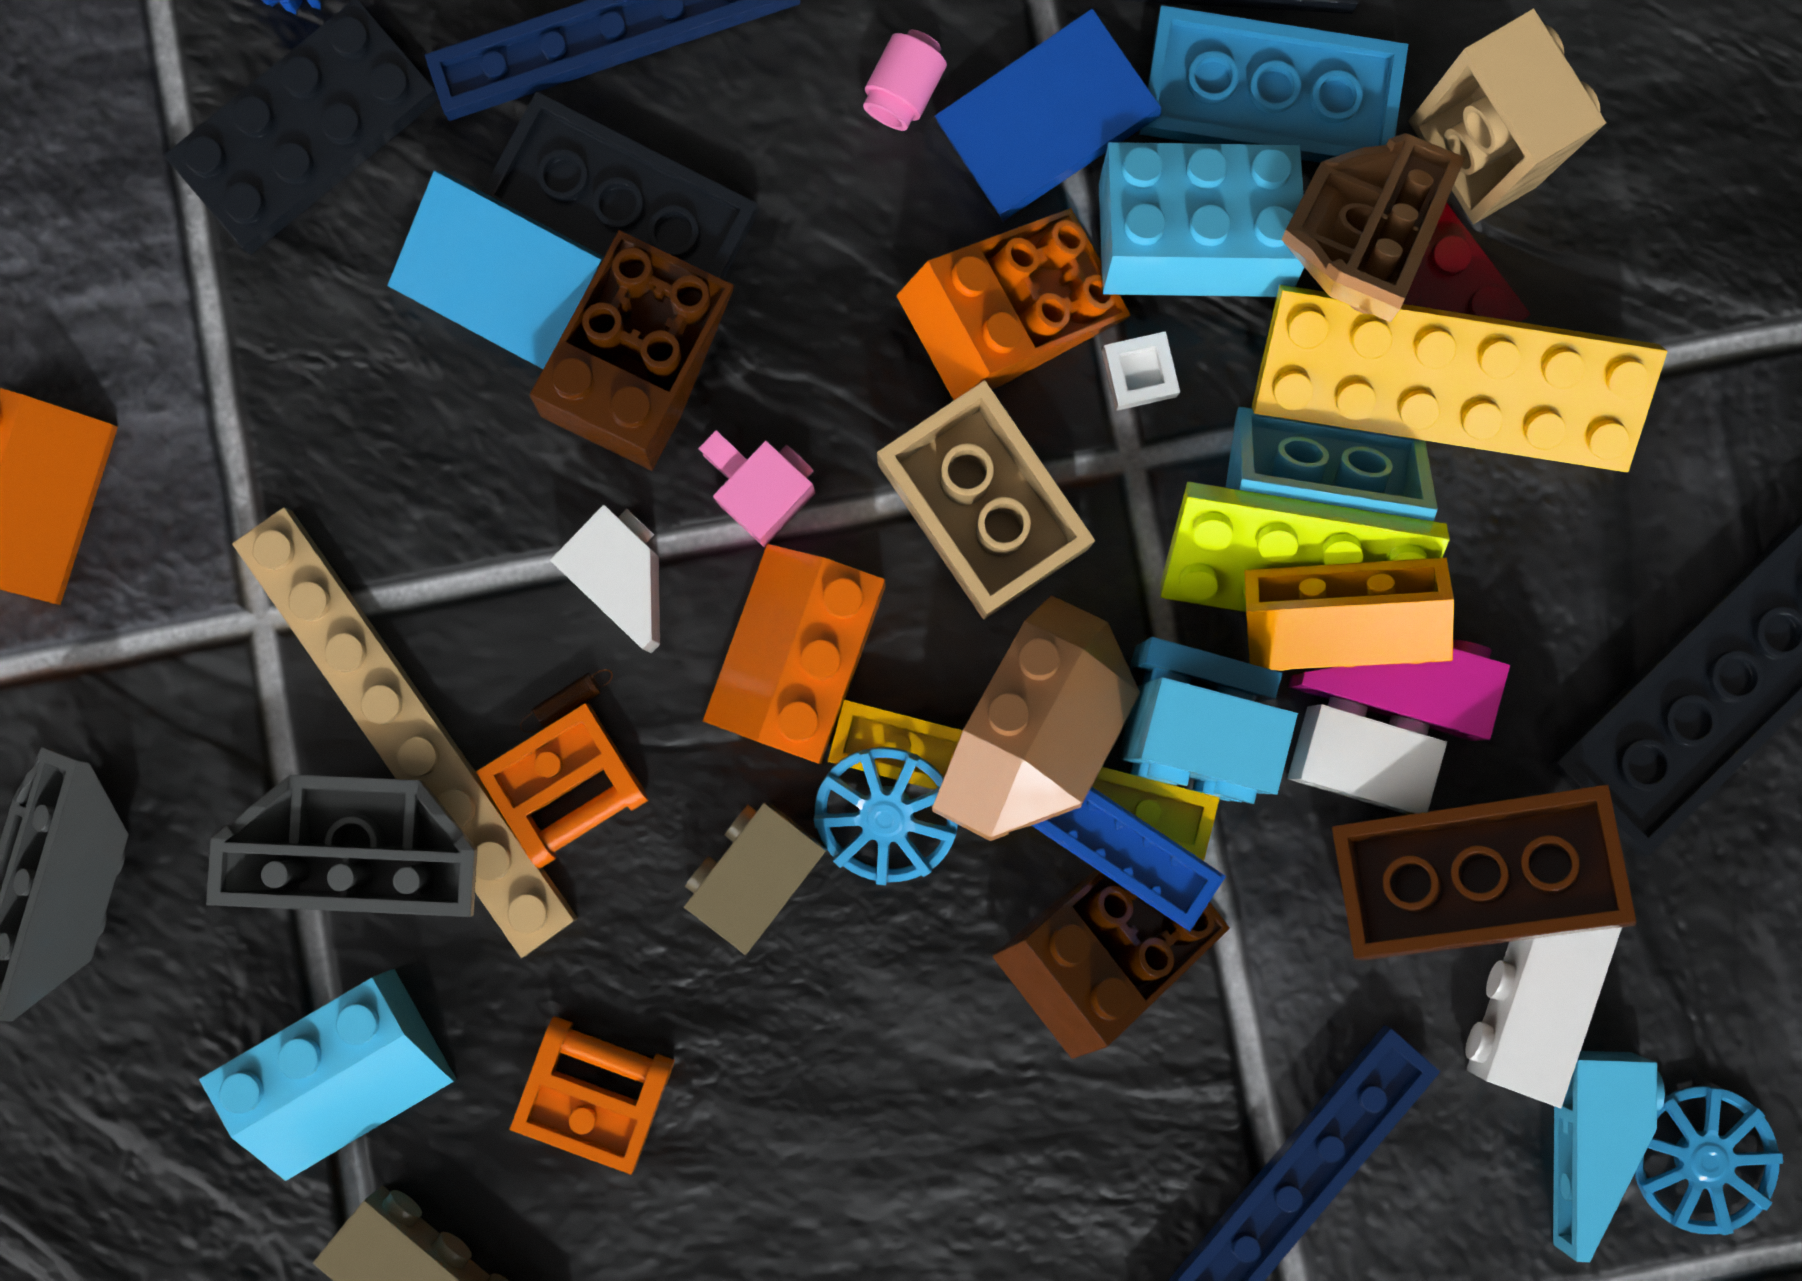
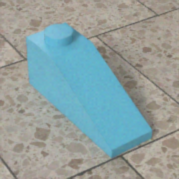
[1553,1051,1665,1262]

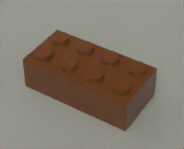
[1332,785,1637,960]

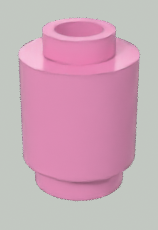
[863,29,947,131]

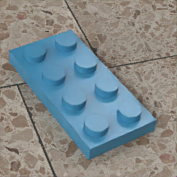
[1139,5,1409,163]

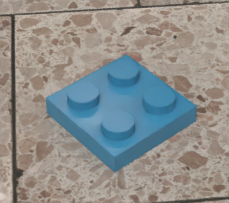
[1129,637,1282,702]

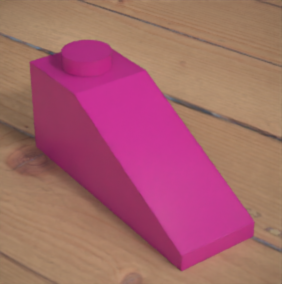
[1288,640,1510,741]

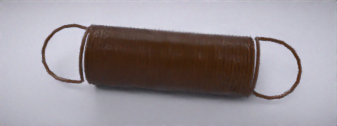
[520,669,613,732]

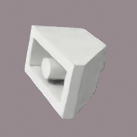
[550,505,660,653]

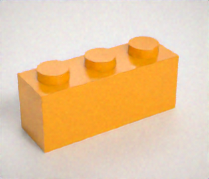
[1244,557,1454,671]

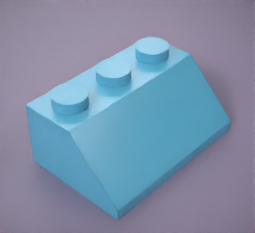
[1225,407,1438,521]
[199,969,457,1181]

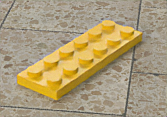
[1252,285,1667,472]

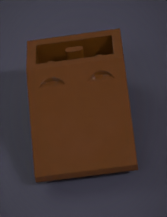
[529,230,734,471]
[992,869,1230,1059]

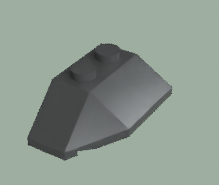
[0,747,129,1021]
[206,775,477,917]

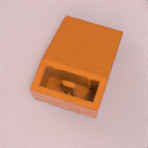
[896,208,1131,400]

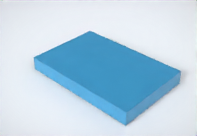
[387,171,604,369]

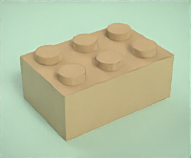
[1409,8,1606,225]
[877,380,1095,620]

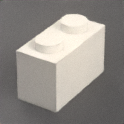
[1287,697,1447,815]

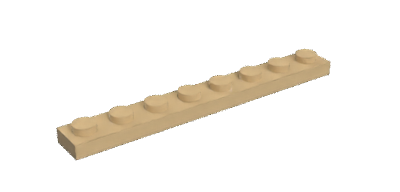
[232,507,578,958]

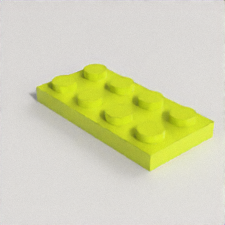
[1160,482,1450,612]

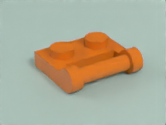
[476,703,649,869]
[509,1016,675,1175]

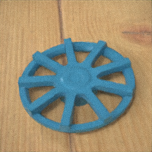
[814,747,958,885]
[1634,1086,1783,1235]

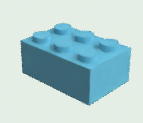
[1099,142,1304,297]
[1117,677,1298,804]

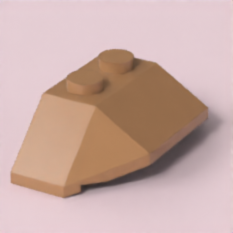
[1282,133,1466,322]
[932,595,1140,841]

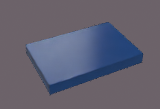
[935,9,1162,221]

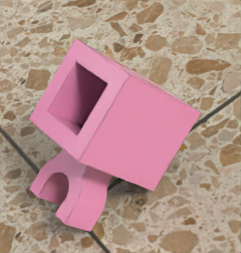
[698,430,816,548]

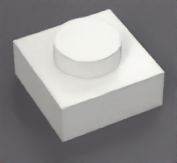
[1102,331,1180,411]

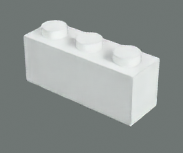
[1465,927,1622,1108]

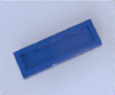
[1031,787,1226,932]

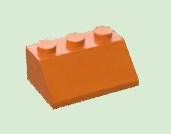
[0,388,118,605]
[703,544,886,764]

